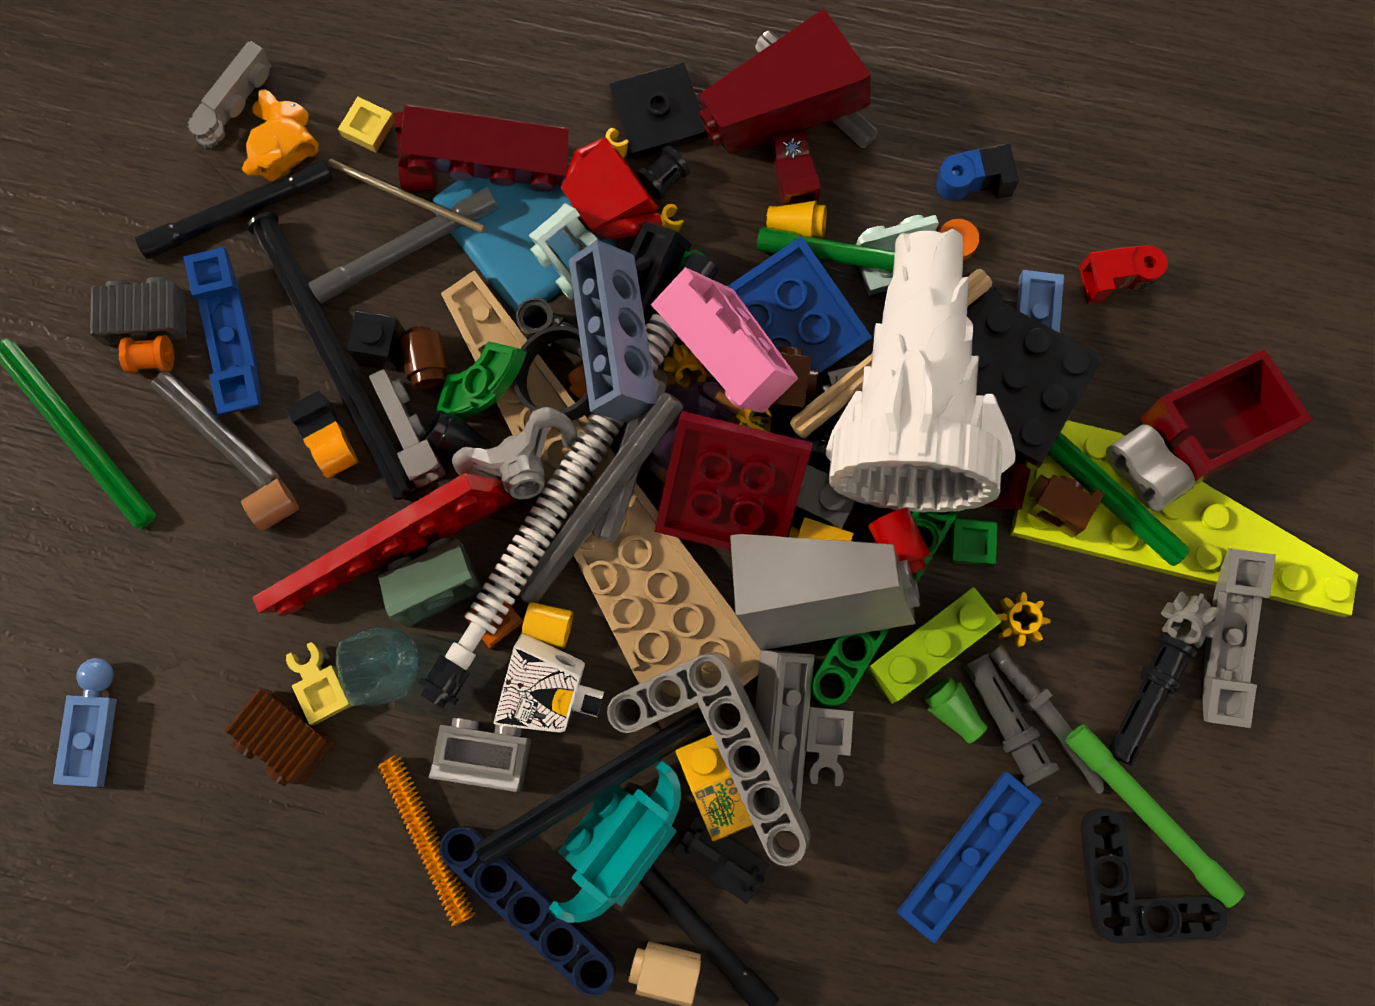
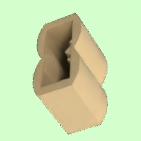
[629,941,701,1006]

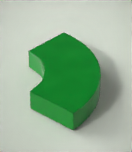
[435,341,527,418]

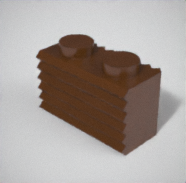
[225,687,336,786]

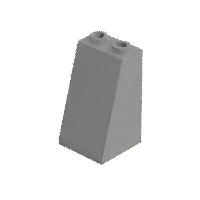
[730,534,921,651]

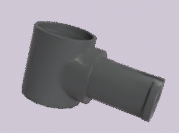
[516,298,583,360]

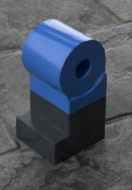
[936,144,1019,201]

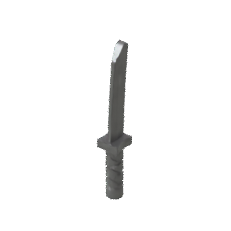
[988,644,1104,794]

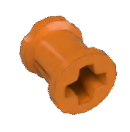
[119,335,175,374]

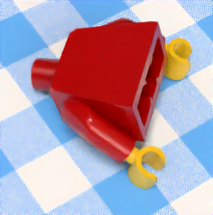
[561,128,684,240]

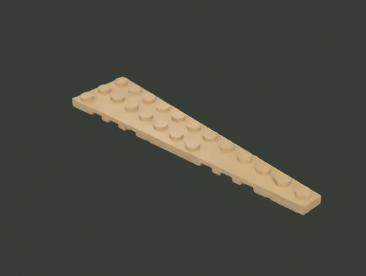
[441,270,761,729]

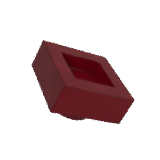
[983,464,1031,510]

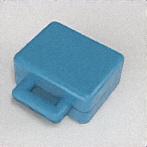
[432,177,616,315]

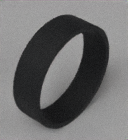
[513,325,590,421]

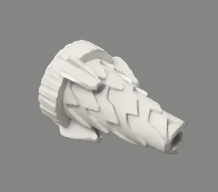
[826,229,1015,512]

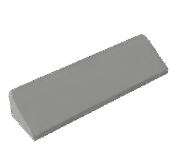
[750,650,815,831]

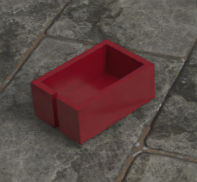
[1140,349,1313,485]

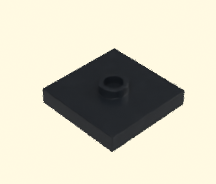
[609,62,708,159]

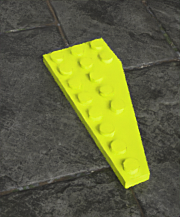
[1010,420,1358,617]

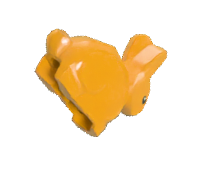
[242,89,319,182]

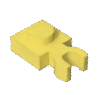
[286,642,353,725]

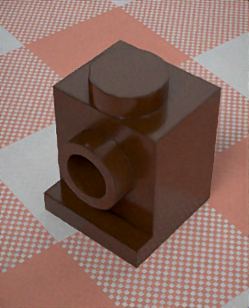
[1027,475,1105,538]

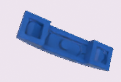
[183,247,261,416]

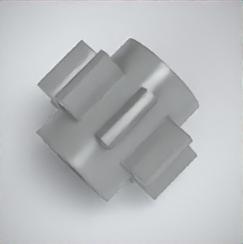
[1161,592,1219,648]

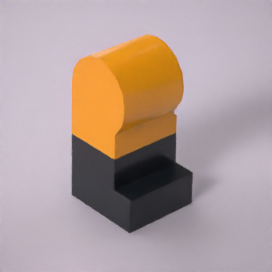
[285,390,358,479]

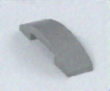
[1203,548,1276,728]

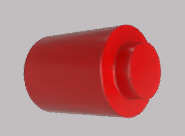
[868,507,931,575]

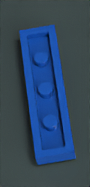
[896,772,1043,944]

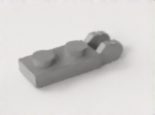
[187,41,272,149]

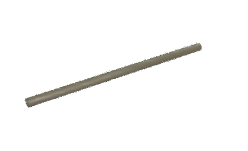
[327,159,486,234]

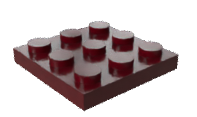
[654,411,812,551]

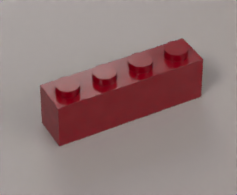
[398,104,569,191]

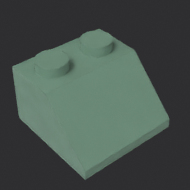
[378,538,485,627]

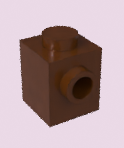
[768,347,818,413]

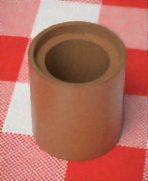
[241,478,300,532]

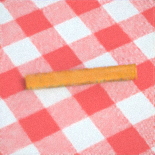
[378,754,476,926]

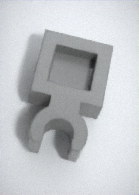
[806,707,854,786]

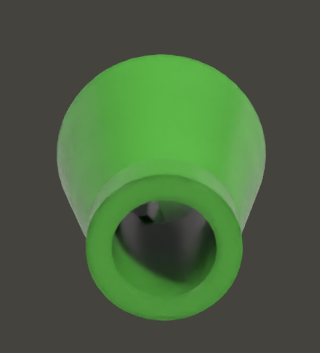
[924,677,987,743]

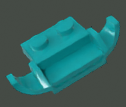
[549,760,681,923]

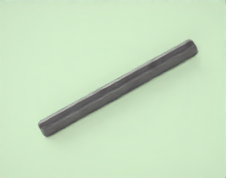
[517,393,683,603]

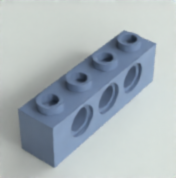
[568,240,657,423]

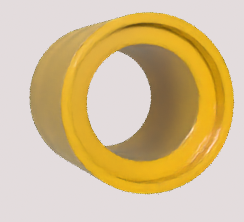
[521,602,573,649]

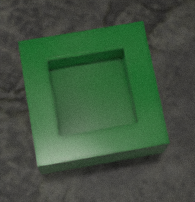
[950,518,997,567]

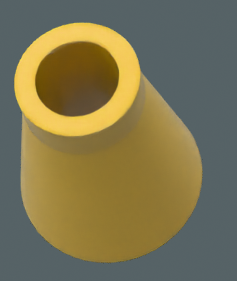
[766,200,827,238]

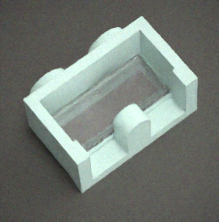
[528,203,598,300]

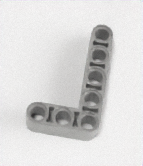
[607,652,811,866]

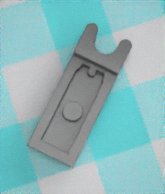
[369,369,446,488]

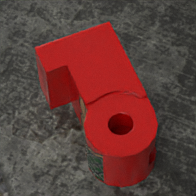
[1079,245,1167,304]

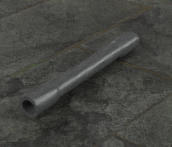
[308,187,499,304]

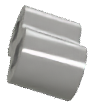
[1106,425,1195,511]

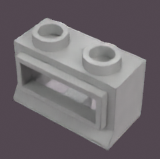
[429,718,531,792]

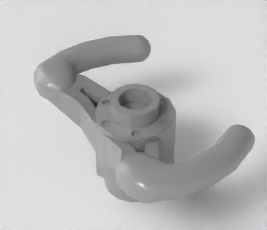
[452,407,577,499]

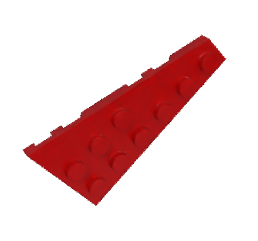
[252,473,523,616]

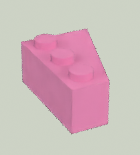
[651,267,798,414]

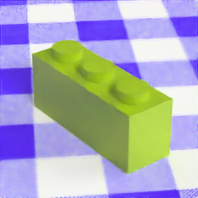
[865,587,1002,705]

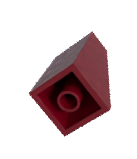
[698,8,871,154]

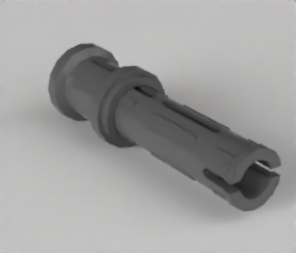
[963,654,1060,787]

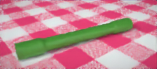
[1065,724,1245,909]

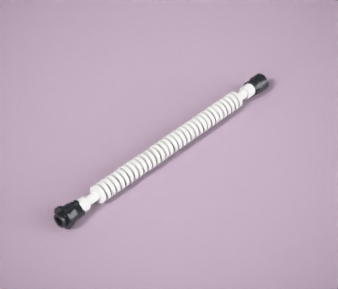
[418,253,718,708]

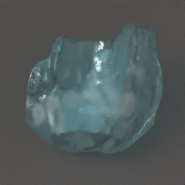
[336,626,421,706]

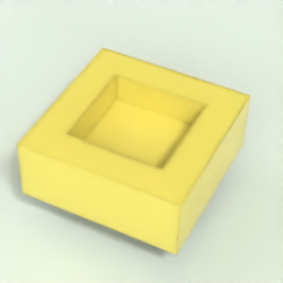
[338,97,394,153]

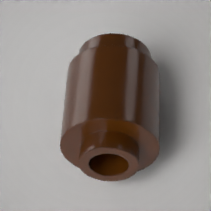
[399,326,448,390]

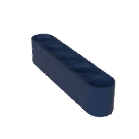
[440,826,617,997]

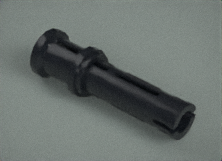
[1108,634,1197,766]

